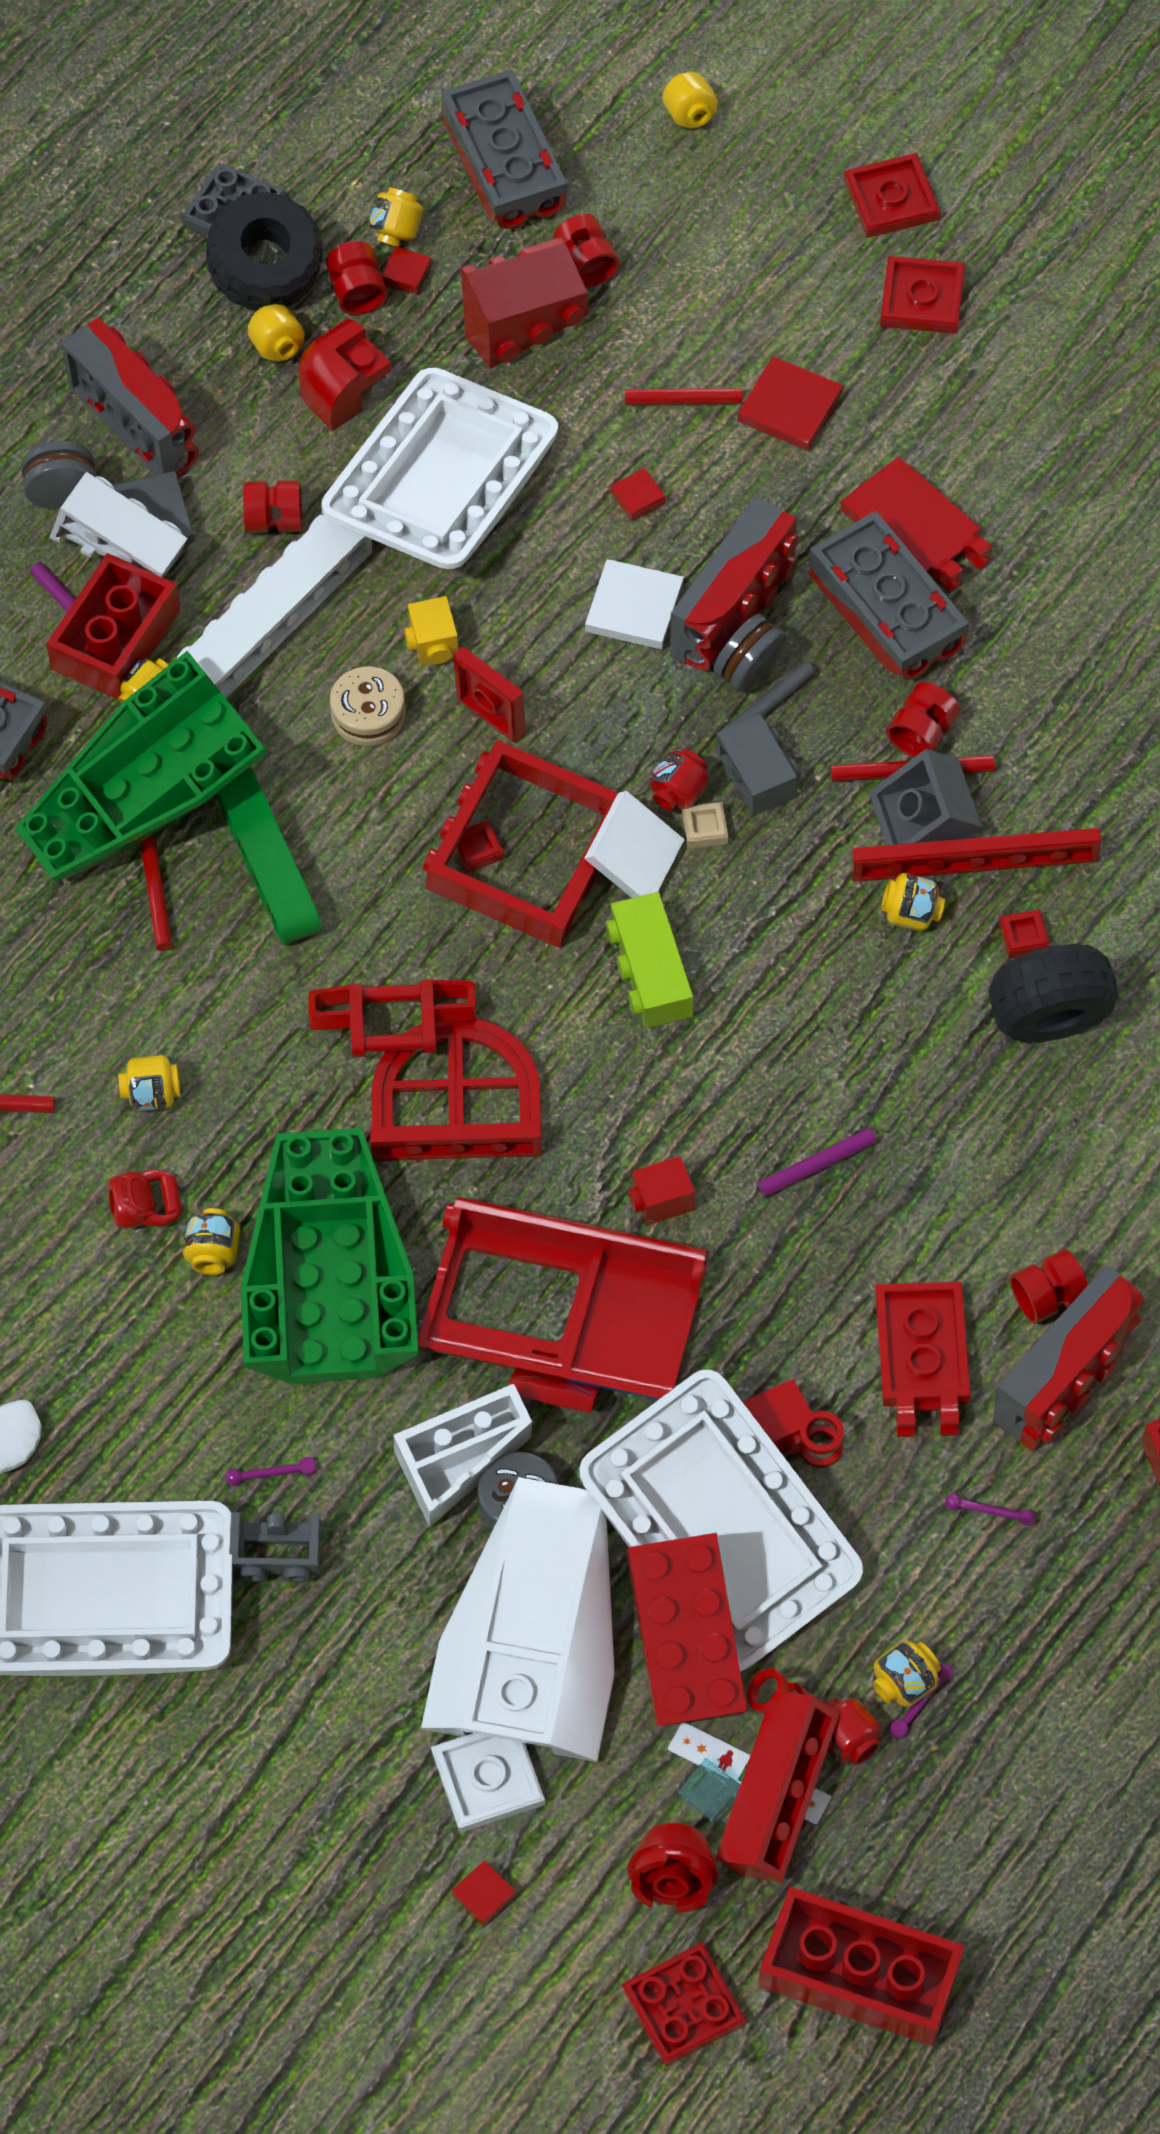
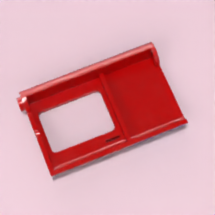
[417,1197,709,1400]

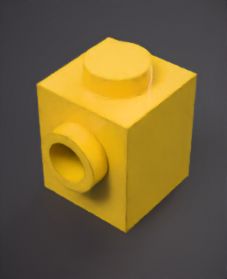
[404,596,458,665]

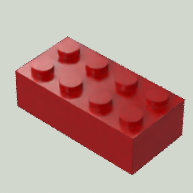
[626,1532,747,1726]
[759,1886,965,2047]

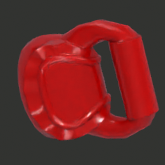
[108,1169,183,1228]

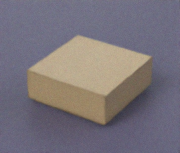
[682,802,728,849]

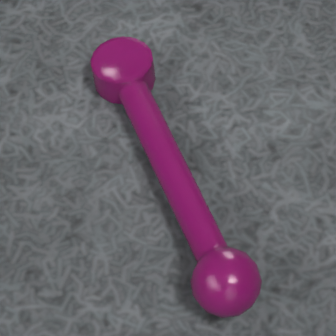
[225,1457,316,1486]
[945,1493,1036,1525]
[890,1663,953,1739]

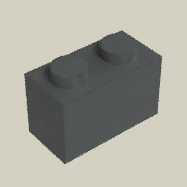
[716,714,800,817]

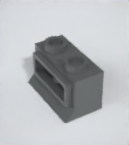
[229,1512,323,1583]

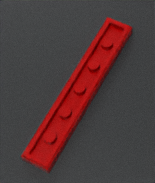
[851,828,1101,882]

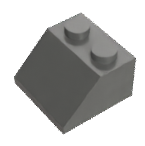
[869,749,982,845]

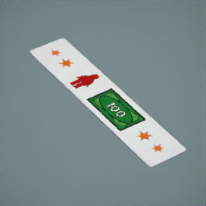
[668,1722,831,1824]

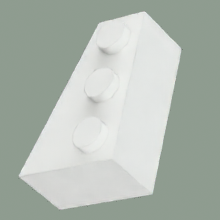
[49,472,187,578]
[394,1384,532,1527]

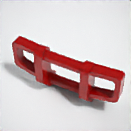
[308,979,477,1058]

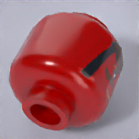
[826,1698,881,1766]

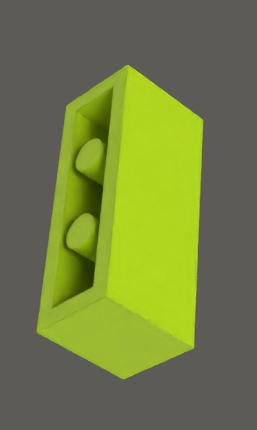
[605,891,693,1029]

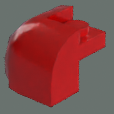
[298,318,391,431]

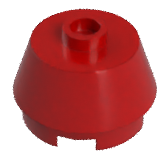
[627,1823,718,1913]

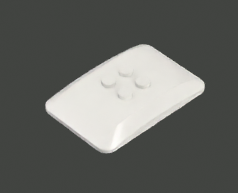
[321,368,558,569]
[579,1370,863,1672]
[0,1501,232,1676]

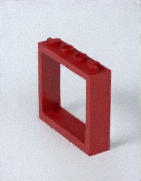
[422,740,618,948]

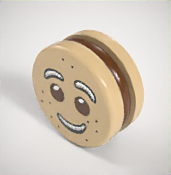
[330,666,406,746]

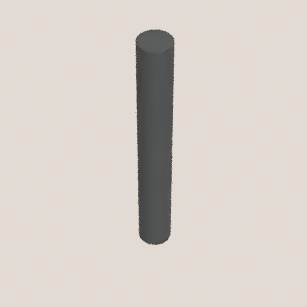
[722,661,815,730]

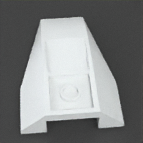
[421,1477,615,1762]

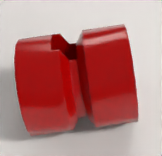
[553,213,620,288]
[326,241,388,315]
[243,480,302,533]
[886,682,960,758]
[1009,1248,1088,1325]

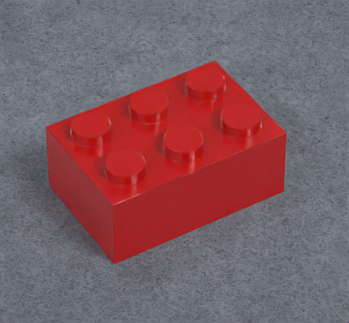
[46,553,181,700]

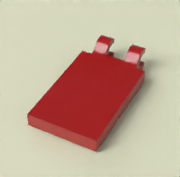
[840,456,992,593]
[875,1281,970,1437]

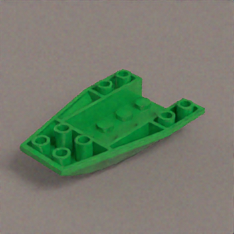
[15,650,268,882]
[240,1128,418,1384]

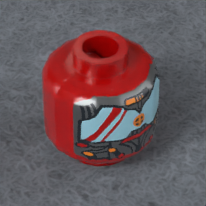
[648,749,709,811]

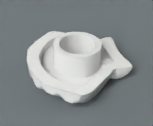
[0,1400,42,1474]

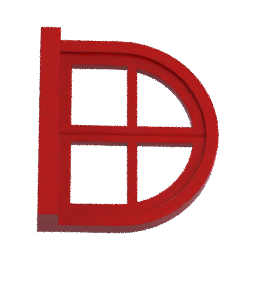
[370,1018,542,1161]

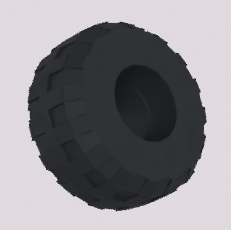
[206,192,322,311]
[988,944,1118,1043]

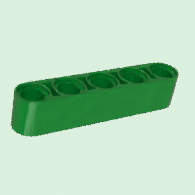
[215,767,322,945]

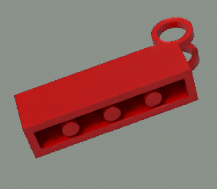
[742,1379,844,1468]
[715,1669,840,1883]

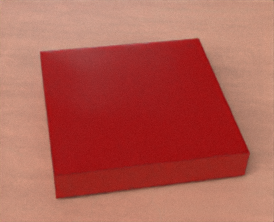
[844,153,941,238]
[880,256,965,334]
[737,356,843,451]
[453,646,526,743]

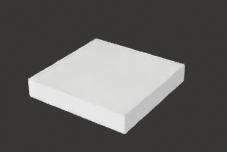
[585,559,684,650]
[584,791,685,898]
[431,1733,545,1833]

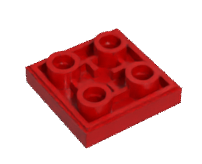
[621,1942,746,2068]

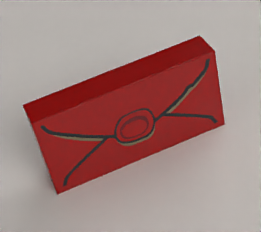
[508,1369,601,1413]

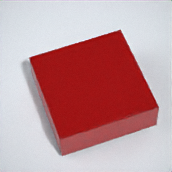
[382,246,432,295]
[611,468,665,521]
[455,820,504,873]
[999,909,1050,959]
[451,1860,516,1927]

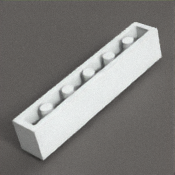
[177,515,372,698]

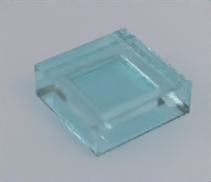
[678,1758,740,1823]

